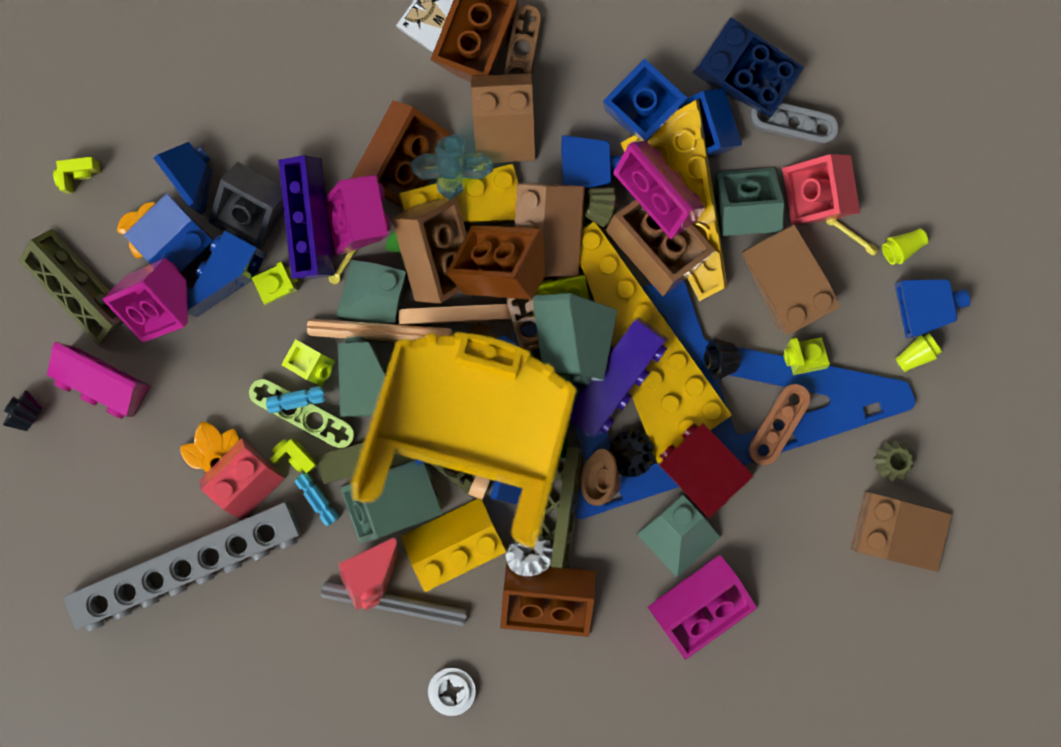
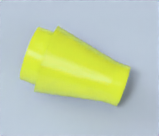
[882,228,929,265]
[895,333,942,373]

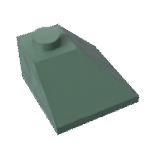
[336,259,408,324]
[637,494,720,578]

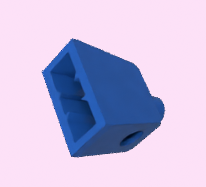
[561,136,623,192]
[895,280,970,339]

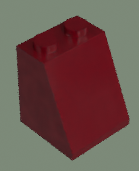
[658,423,754,518]

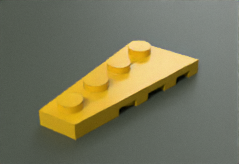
[399,164,518,223]

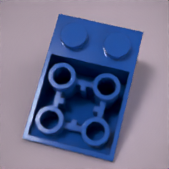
[186,231,266,317]

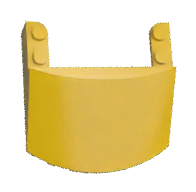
[352,333,576,548]

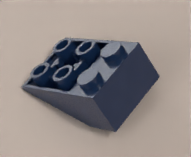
[692,17,804,117]

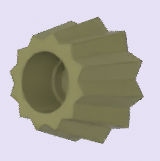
[583,185,618,227]
[873,440,915,482]

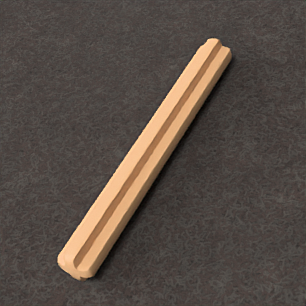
[307,319,453,342]

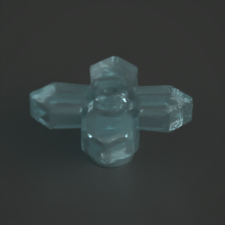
[411,134,493,200]

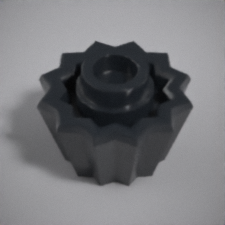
[703,338,741,380]
[3,390,42,431]

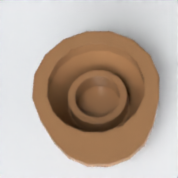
[580,449,622,506]

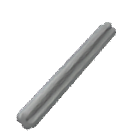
[321,581,467,626]

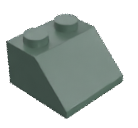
[716,168,784,236]

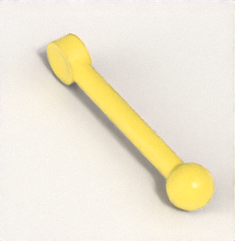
[826,219,878,255]
[329,250,356,284]

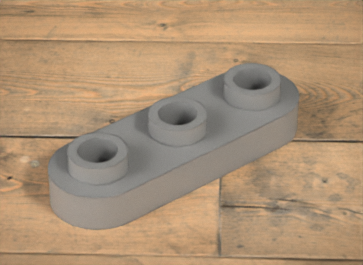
[750,103,838,145]

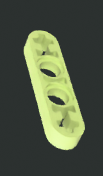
[249,379,355,448]

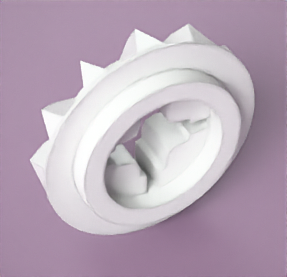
[505,534,553,576]
[428,667,476,716]

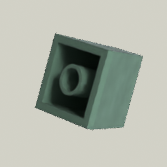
[533,294,617,385]
[338,337,387,417]
[340,461,442,543]

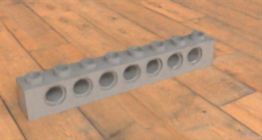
[62,501,303,632]

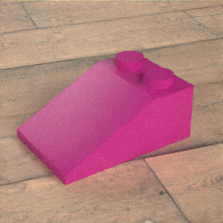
[326,175,390,256]

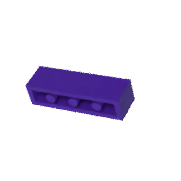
[278,155,335,280]
[569,317,668,437]

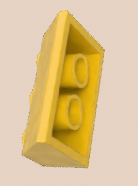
[401,498,507,592]

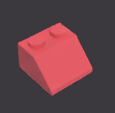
[782,154,860,226]
[199,438,285,520]
[339,538,398,611]

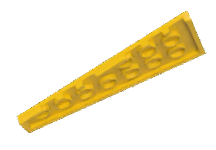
[580,222,732,464]

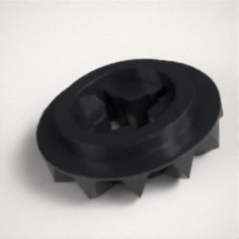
[609,429,655,477]

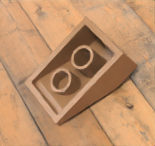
[471,73,535,164]
[741,224,840,335]
[850,492,952,572]

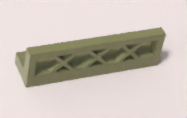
[19,229,124,346]
[533,446,585,568]

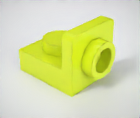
[53,157,101,194]
[252,261,299,305]
[784,337,830,375]
[281,339,335,386]
[269,439,318,473]

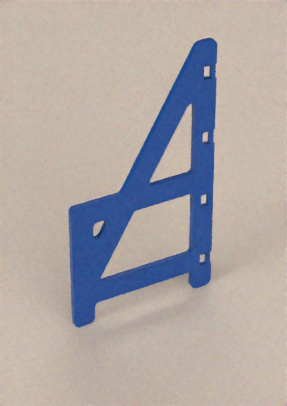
[514,281,915,519]

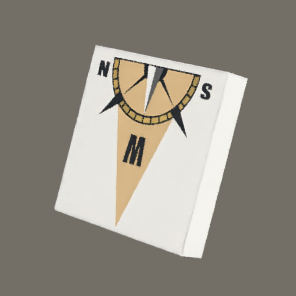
[396,0,453,53]

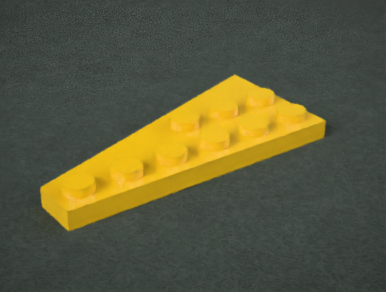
[620,100,728,301]

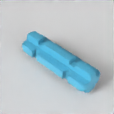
[266,386,325,413]
[294,472,339,526]

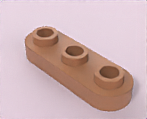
[748,384,810,465]

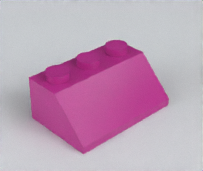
[613,141,705,240]
[102,258,188,343]
[47,342,150,419]
[648,555,757,660]

